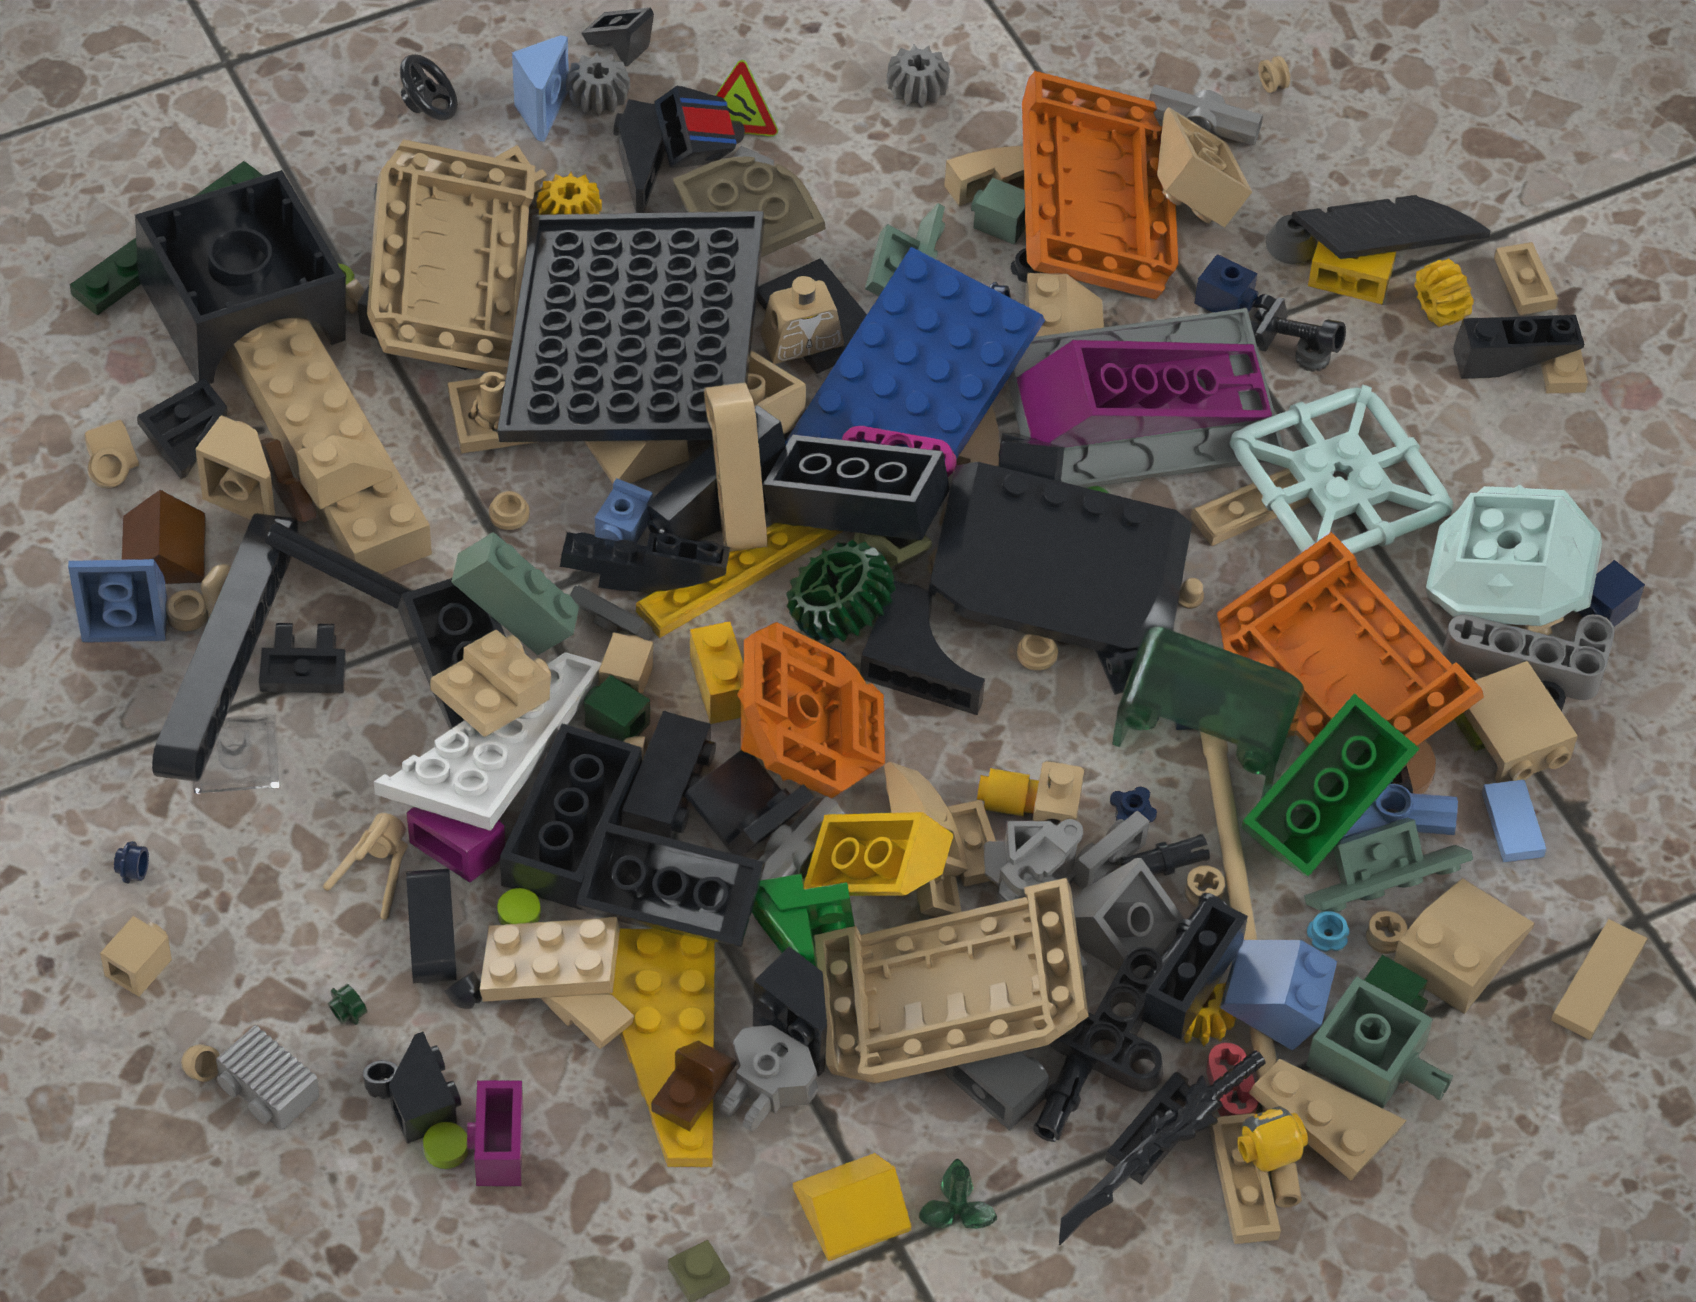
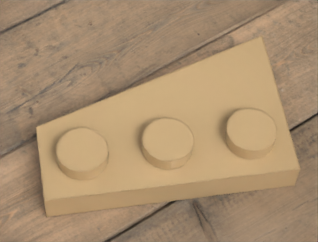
[1249,1059,1407,1181]

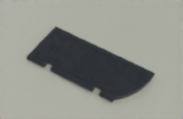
[1292,195,1491,259]

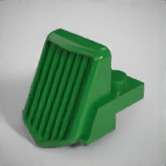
[752,874,855,967]

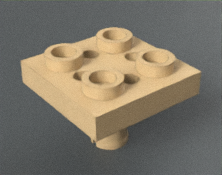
[448,372,536,454]

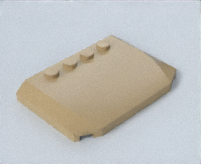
[367,139,535,375]
[814,878,1089,1083]

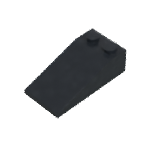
[398,578,506,730]
[576,821,765,947]

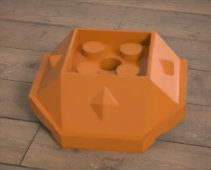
[737,622,885,799]

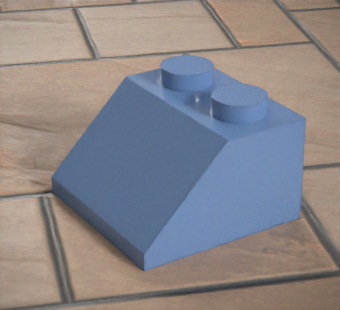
[1220,940,1337,1051]

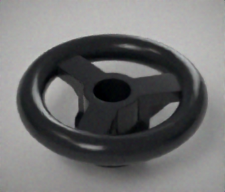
[400,54,458,121]

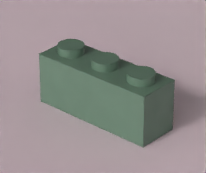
[451,532,579,655]

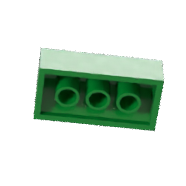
[1241,693,1420,878]

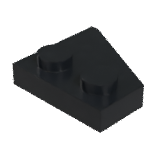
[137,378,227,479]

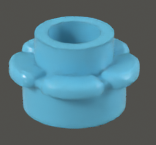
[1307,911,1350,952]

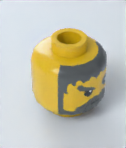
[1237,1106,1308,1172]

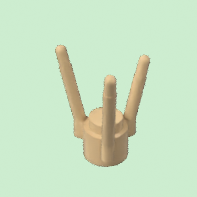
[323,813,408,920]

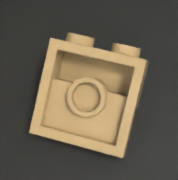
[430,630,551,737]

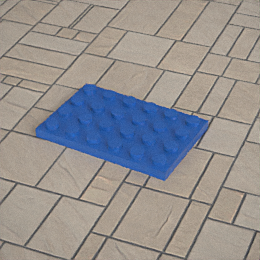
[785,247,1045,460]

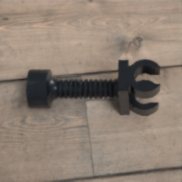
[1250,294,1346,353]

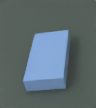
[1482,780,1546,862]

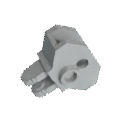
[720,1025,819,1131]

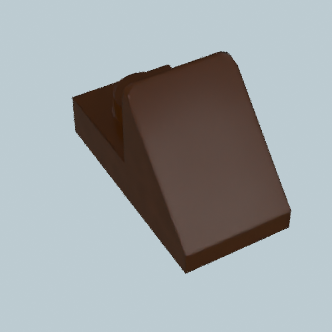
[651,1041,736,1131]

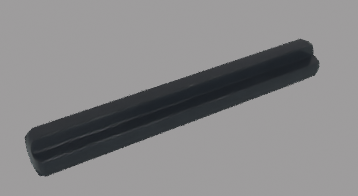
[265,522,412,609]

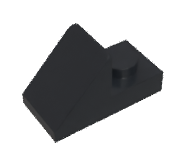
[581,7,654,67]
[998,433,1065,482]

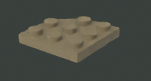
[673,156,826,257]

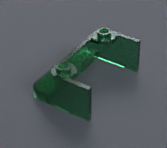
[1112,627,1304,799]

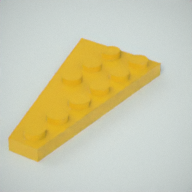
[610,928,715,1167]

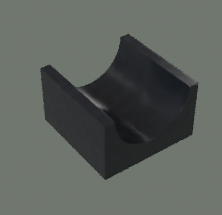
[135,170,346,384]

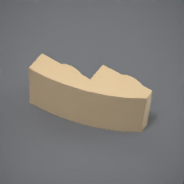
[541,993,634,1049]

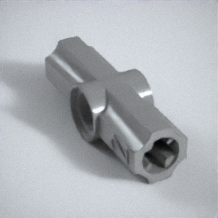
[1149,85,1263,145]
[759,796,845,880]

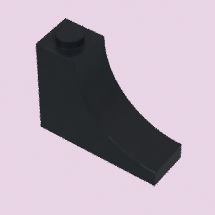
[860,580,985,715]

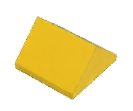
[792,1153,911,1261]

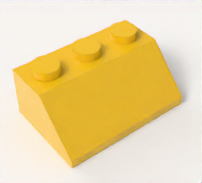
[804,812,954,896]

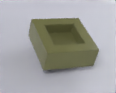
[668,1240,730,1302]

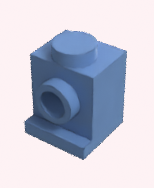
[595,478,653,543]

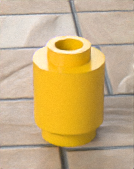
[977,768,1039,816]

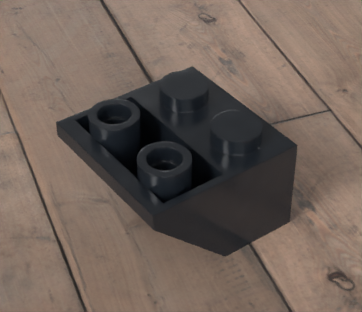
[753,947,827,1077]

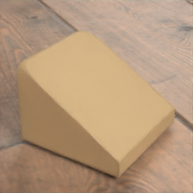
[84,420,139,469]

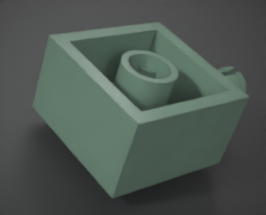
[1306,976,1453,1108]

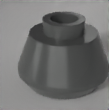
[1266,215,1318,264]

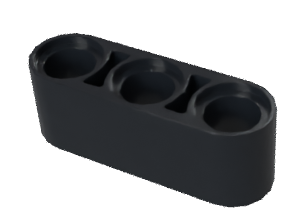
[406,868,457,984]

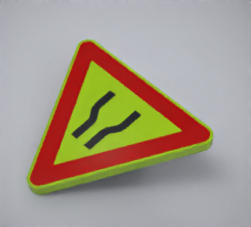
[715,59,779,136]

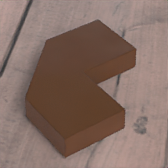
[260,438,317,523]

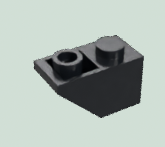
[389,1032,462,1144]

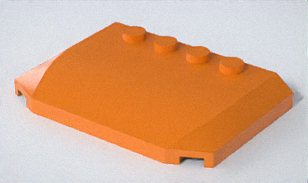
[1022,71,1179,300]
[1217,532,1484,747]

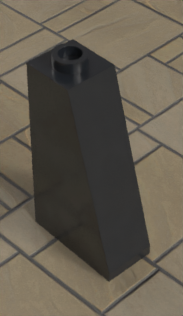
[647,405,786,541]

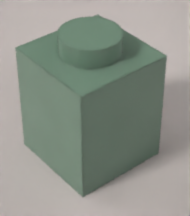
[971,177,1026,245]

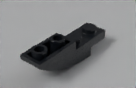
[560,532,730,592]

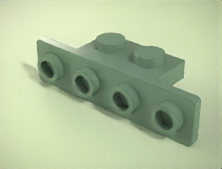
[865,203,945,296]
[1304,817,1473,912]

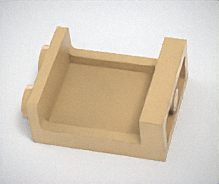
[1454,661,1578,783]

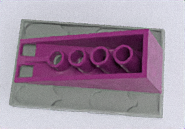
[1007,308,1284,488]

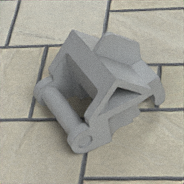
[984,819,1083,903]

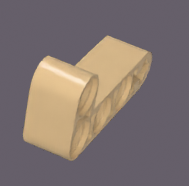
[704,383,767,552]

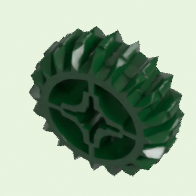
[786,539,896,644]

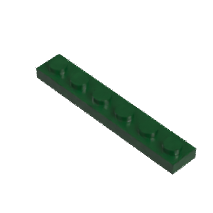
[69,161,263,315]

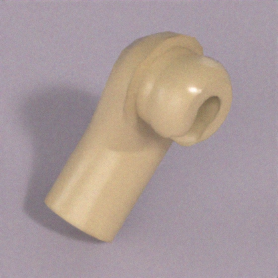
[201,564,231,618]

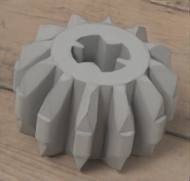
[886,44,950,108]
[566,52,630,116]

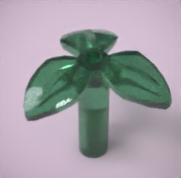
[918,1159,998,1229]

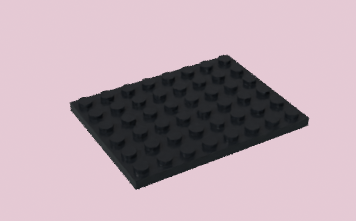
[497,211,765,442]

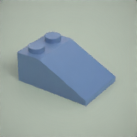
[68,559,168,642]

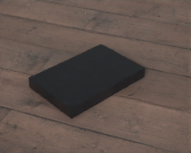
[757,258,867,374]

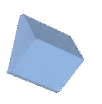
[512,35,569,142]

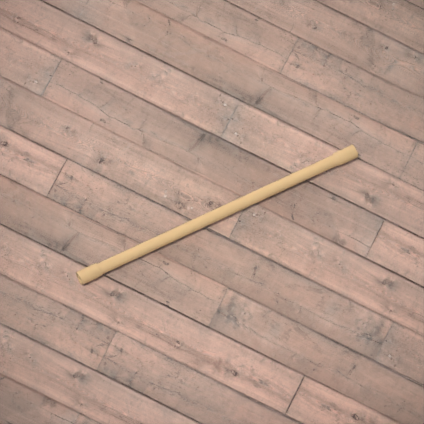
[1199,715,1302,1208]

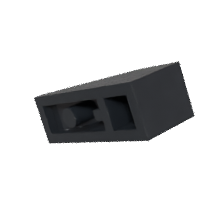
[613,99,666,213]

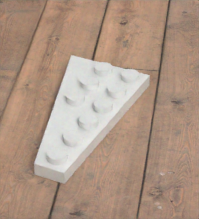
[374,652,602,831]

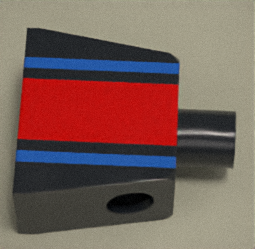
[654,85,745,168]

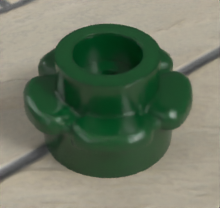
[328,984,368,1025]

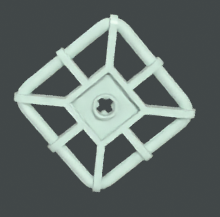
[1230,384,1454,554]

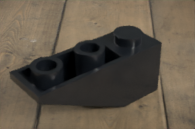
[1453,315,1585,379]

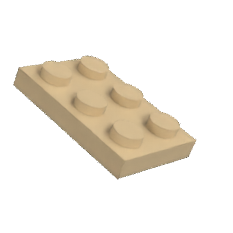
[480,917,620,1002]

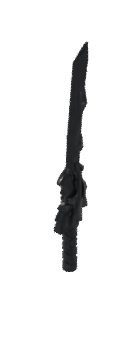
[1059,1050,1266,1245]

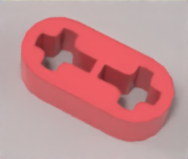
[1206,1043,1259,1117]

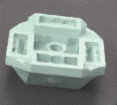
[1426,484,1602,626]

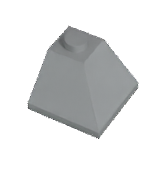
[1073,858,1184,979]

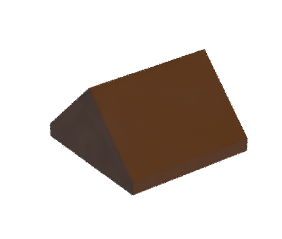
[122,489,206,584]

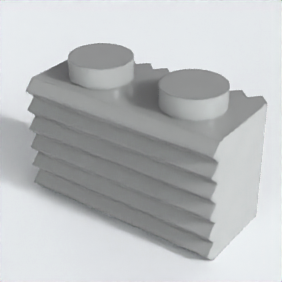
[216,1025,320,1130]

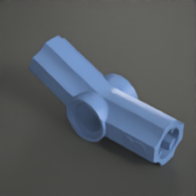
[1342,784,1458,839]

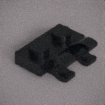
[259,623,346,693]

